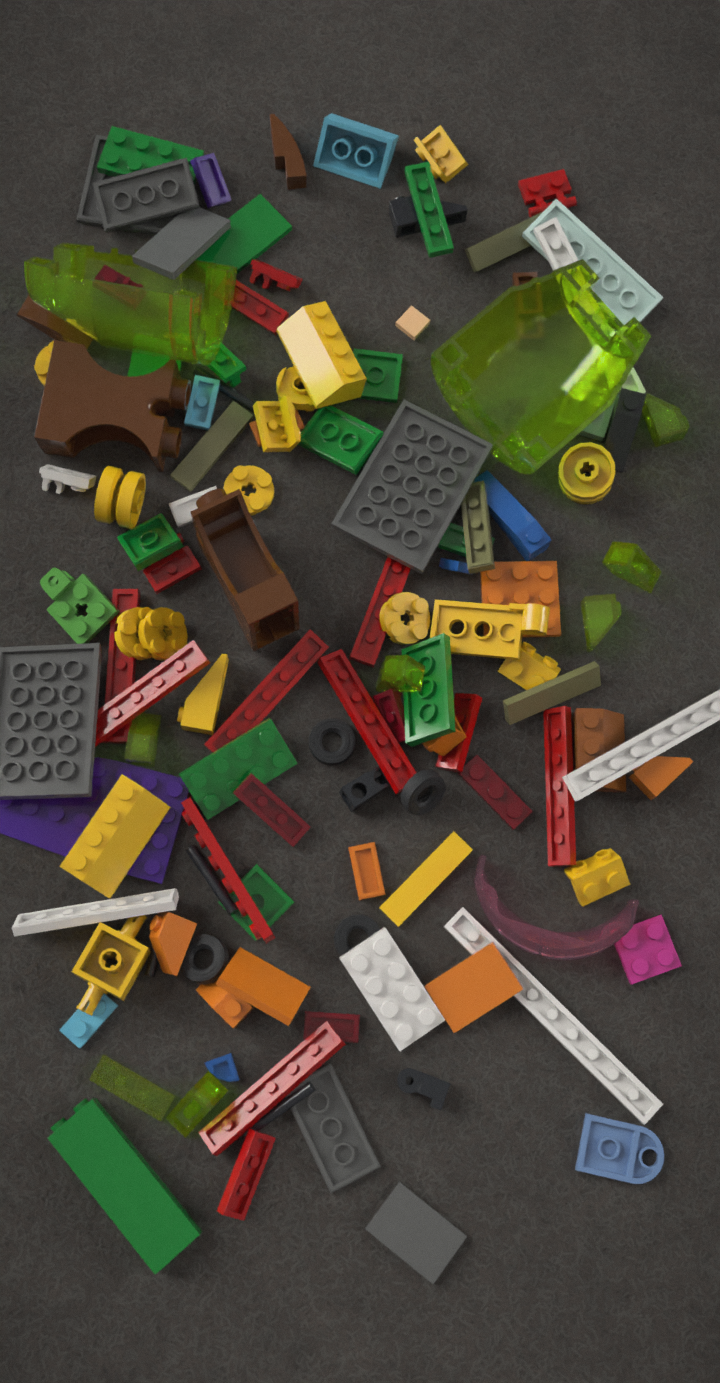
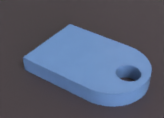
[575,1113,664,1184]

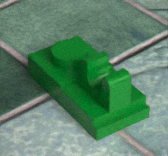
[197,339,246,388]

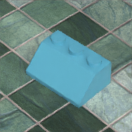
[313,113,399,188]

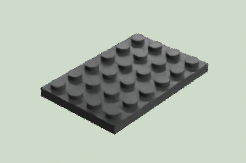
[331,400,493,574]
[0,643,102,800]

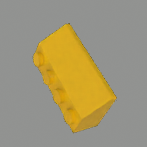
[277,301,367,409]
[59,774,171,899]

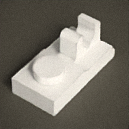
[39,464,96,494]

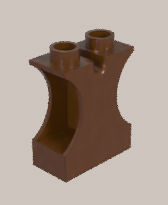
[34,340,191,472]
[190,488,300,652]

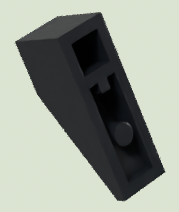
[389,196,467,238]
[603,388,646,472]

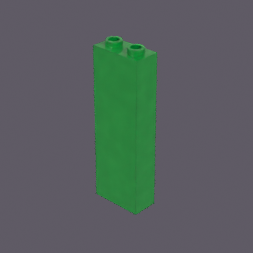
[48,1098,202,1275]

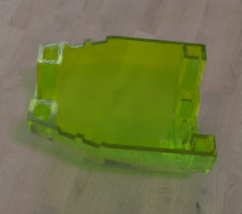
[24,243,237,366]
[431,259,651,474]

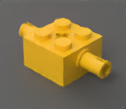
[72,915,151,1016]

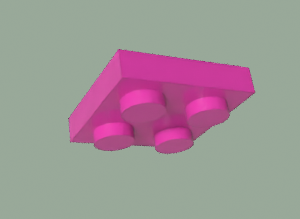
[610,915,682,985]

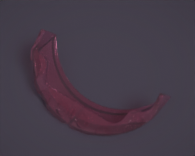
[474,854,639,961]

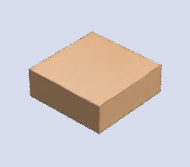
[395,305,430,340]

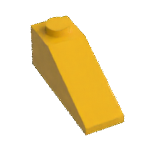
[177,654,229,735]

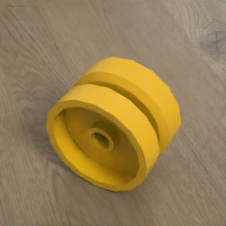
[558,442,615,504]
[94,466,146,529]

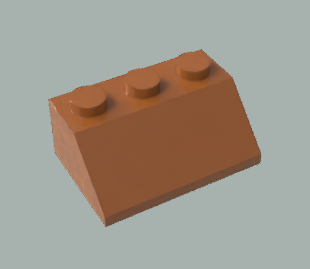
[572,708,626,792]

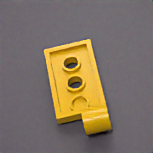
[430,600,550,660]

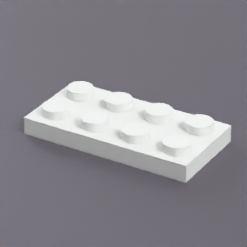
[339,927,445,1051]

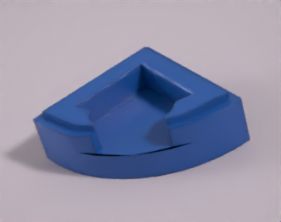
[439,558,469,574]
[205,1053,240,1082]

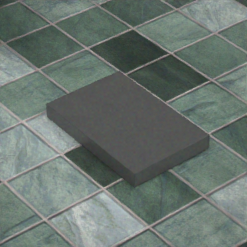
[365,1181,467,1284]

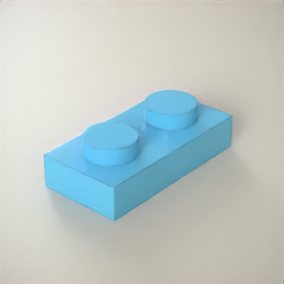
[184,375,220,431]
[59,994,118,1049]

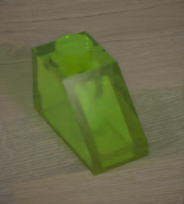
[641,393,689,448]
[602,541,662,593]
[581,594,621,652]
[375,655,425,692]
[124,713,162,767]
[166,1071,228,1138]

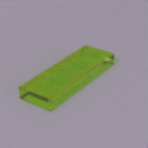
[89,1054,176,1121]

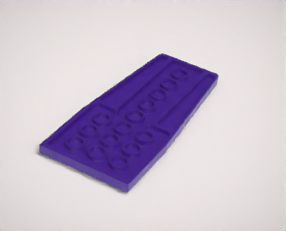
[0,757,189,885]

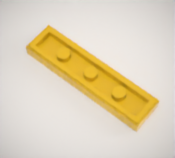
[379,831,473,927]

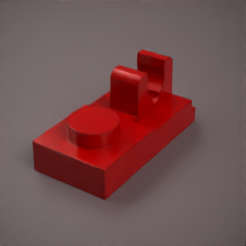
[250,259,302,291]

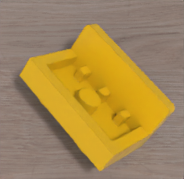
[414,125,468,183]
[253,395,301,452]
[498,642,561,690]
[564,848,630,907]

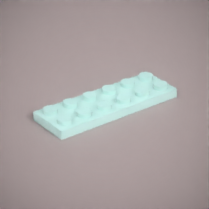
[522,199,663,335]

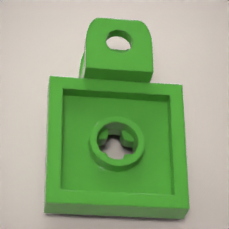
[40,568,120,644]

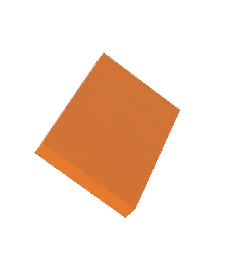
[424,942,523,1033]
[216,947,311,1026]

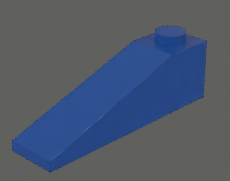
[473,470,551,561]

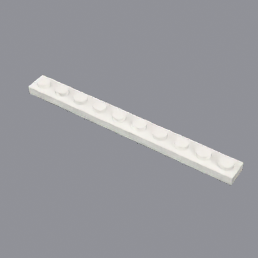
[444,907,663,1125]

